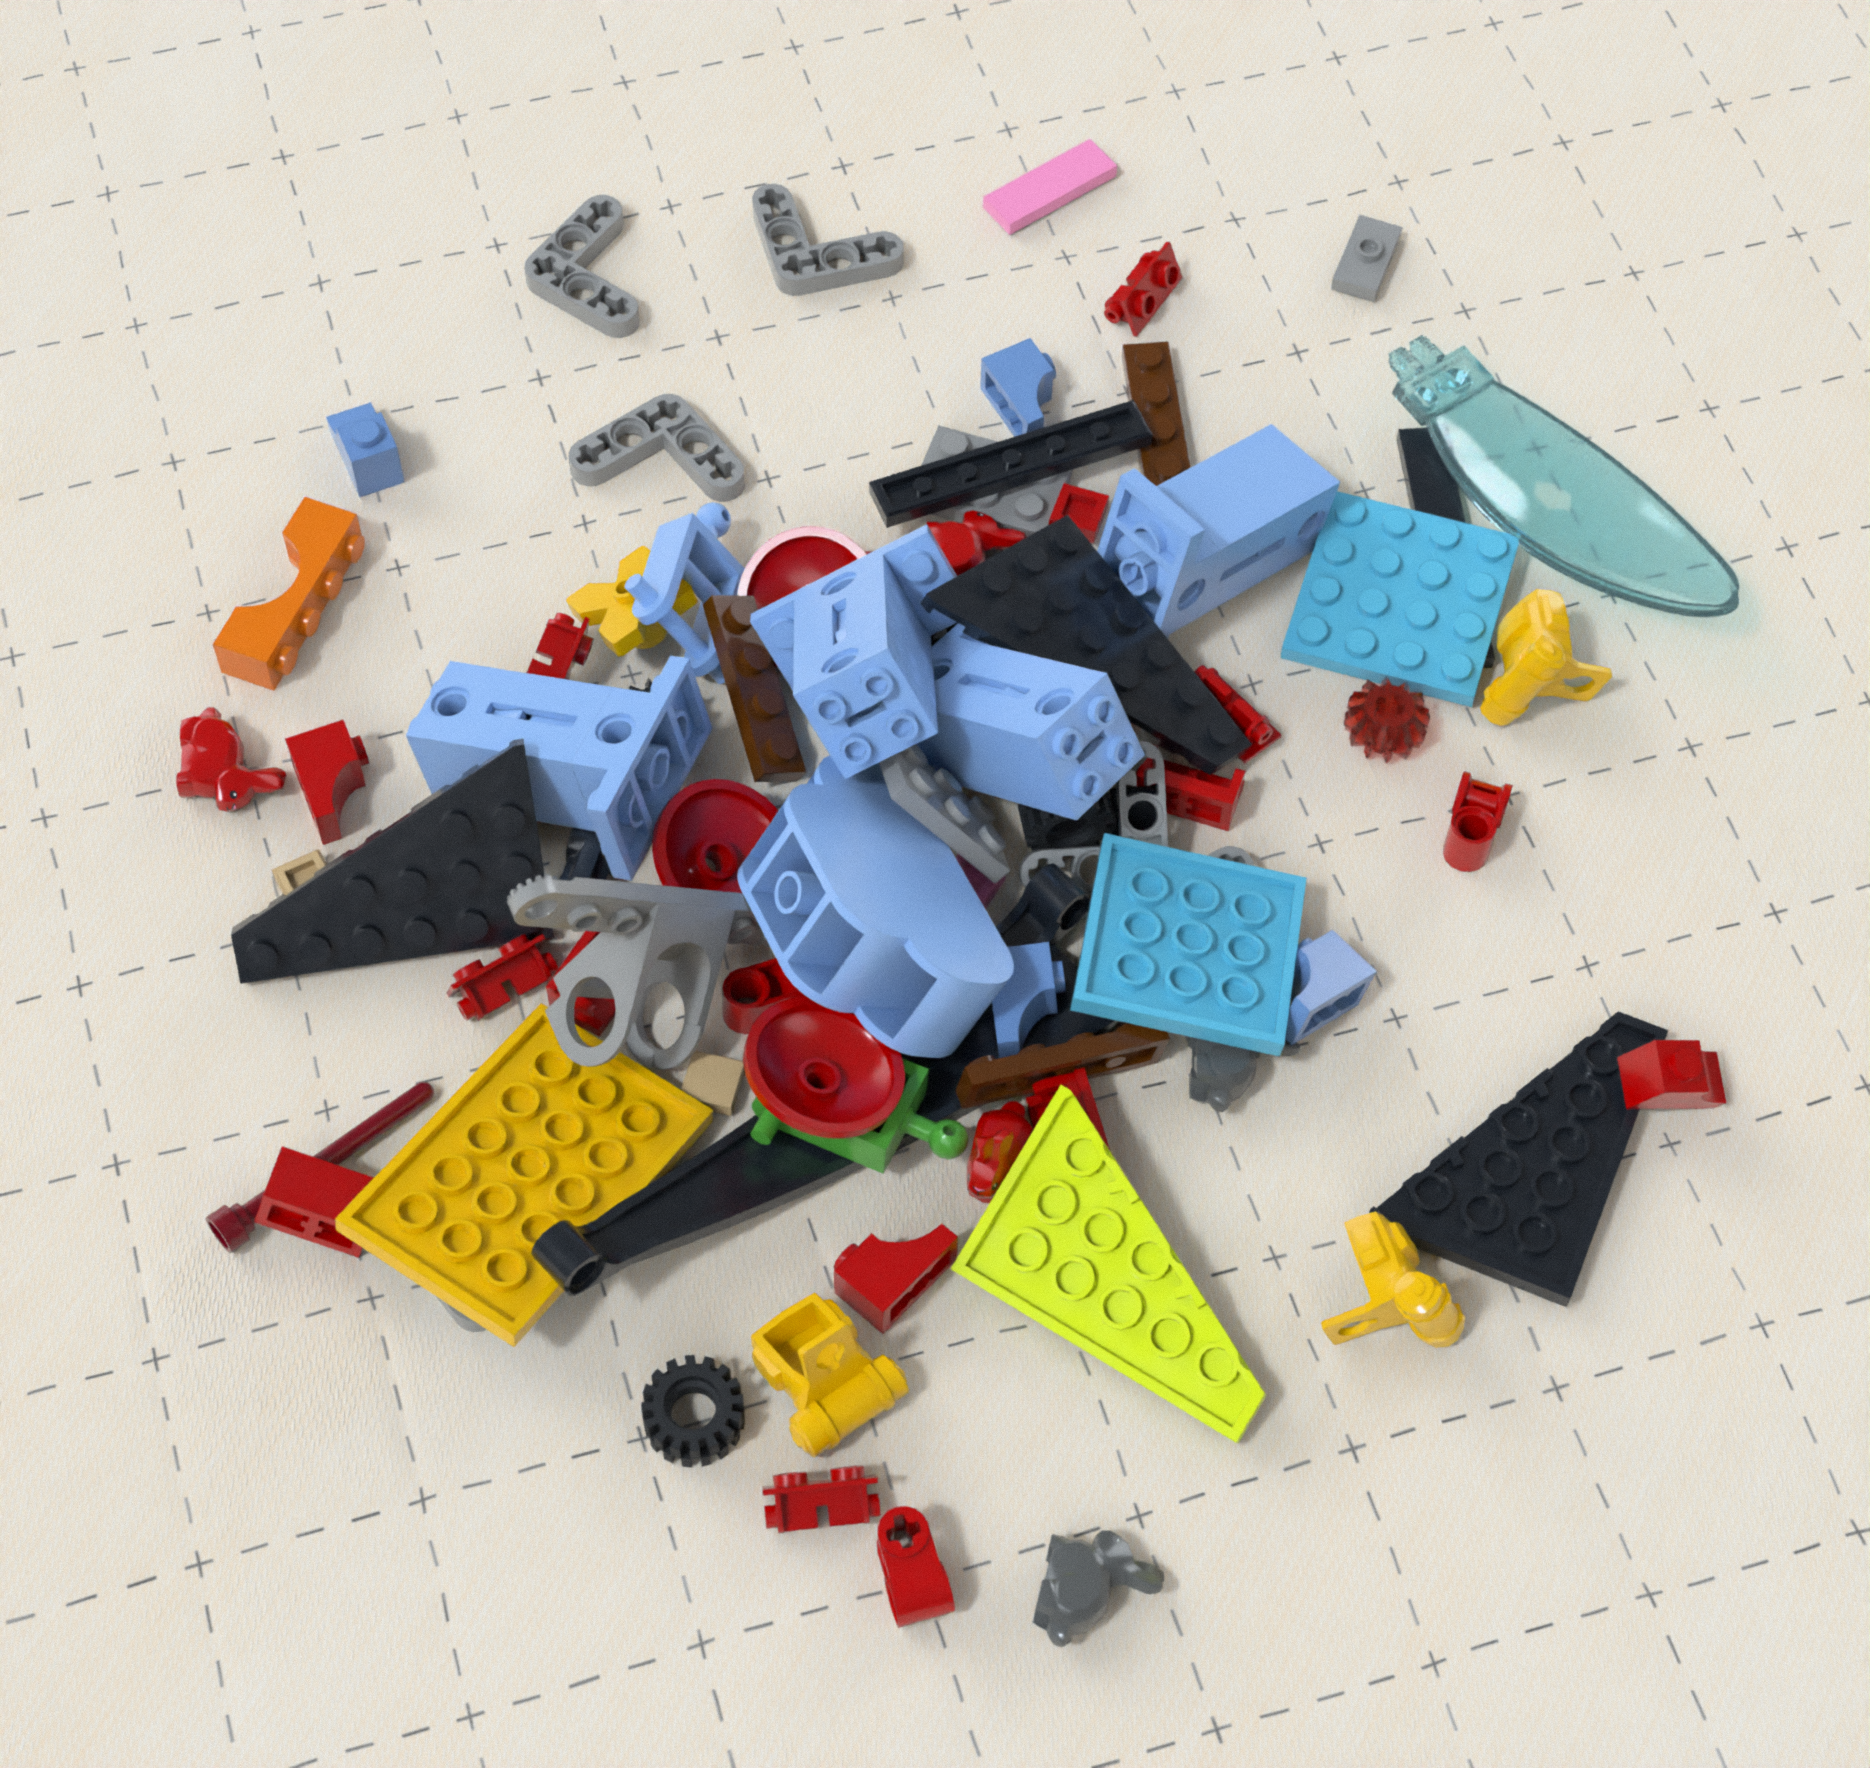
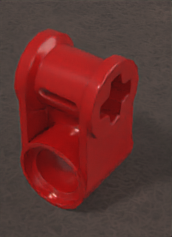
[1443,771,1513,872]
[722,957,805,1034]
[877,1506,955,1628]

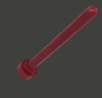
[205,1082,434,1253]

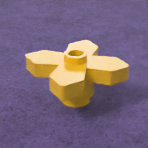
[566,546,698,657]

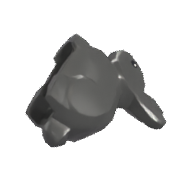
[1188,1037,1300,1112]
[1033,1530,1164,1647]

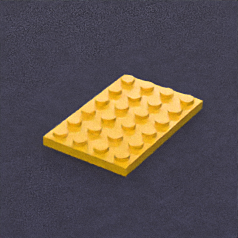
[335,1003,714,1347]

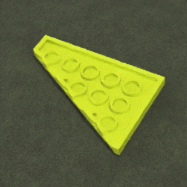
[951,1085,1267,1444]

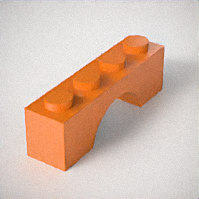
[213,497,365,691]

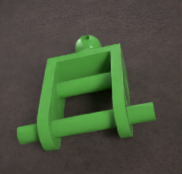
[751,1058,969,1174]

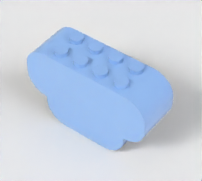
[737,756,1014,1058]

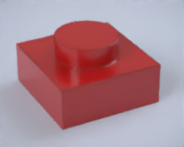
[1049,483,1109,543]

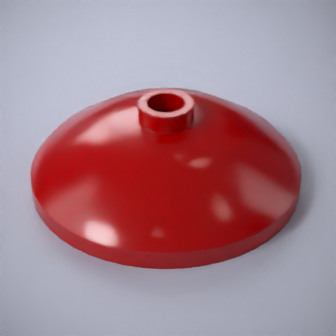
[737,526,867,667]
[652,779,778,893]
[743,996,905,1138]

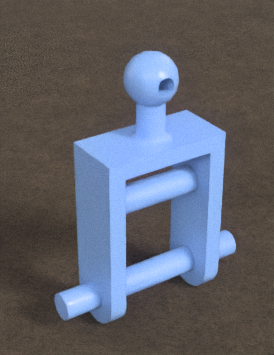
[625,502,745,684]

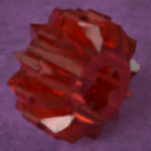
[1343,676,1430,764]

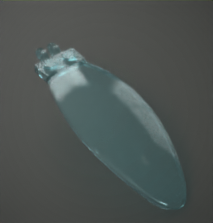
[1388,335,1740,618]

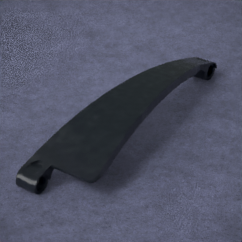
[531,863,1118,1296]

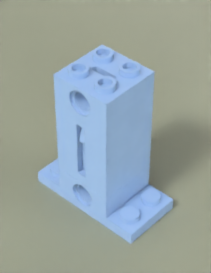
[1097,424,1340,639]
[750,524,957,779]
[916,623,1145,821]
[406,656,712,881]

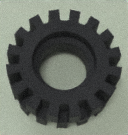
[1018,791,1116,857]
[641,1355,745,1468]

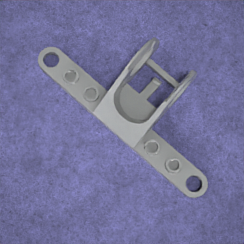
[507,874,770,1069]

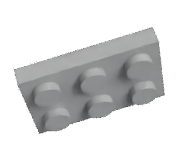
[921,425,1073,537]
[879,744,1010,884]

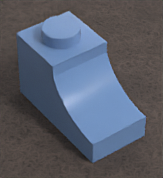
[980,338,1056,437]
[326,402,405,498]
[1285,930,1377,1045]
[992,942,1066,1058]

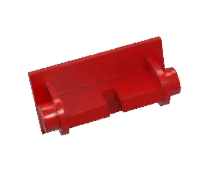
[1104,241,1183,337]
[526,613,594,680]
[1194,665,1282,764]
[446,934,558,1021]
[762,1465,881,1533]

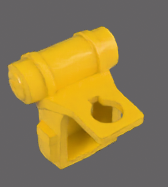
[1479,589,1612,726]
[1321,1212,1465,1348]
[751,1292,909,1458]

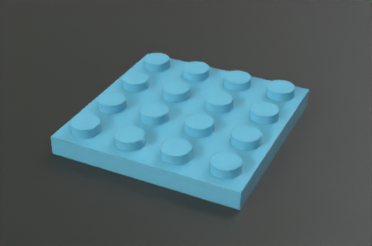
[1281,491,1521,707]
[1070,833,1307,1057]

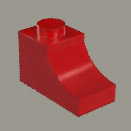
[285,719,369,845]
[1617,1040,1726,1109]
[833,1223,958,1334]

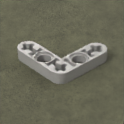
[752,184,904,296]
[524,195,639,338]
[569,394,745,502]
[1019,741,1168,894]

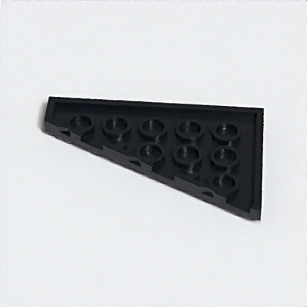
[920,515,1252,775]
[231,739,554,984]
[1369,1011,1669,1307]

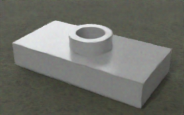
[1331,215,1403,302]

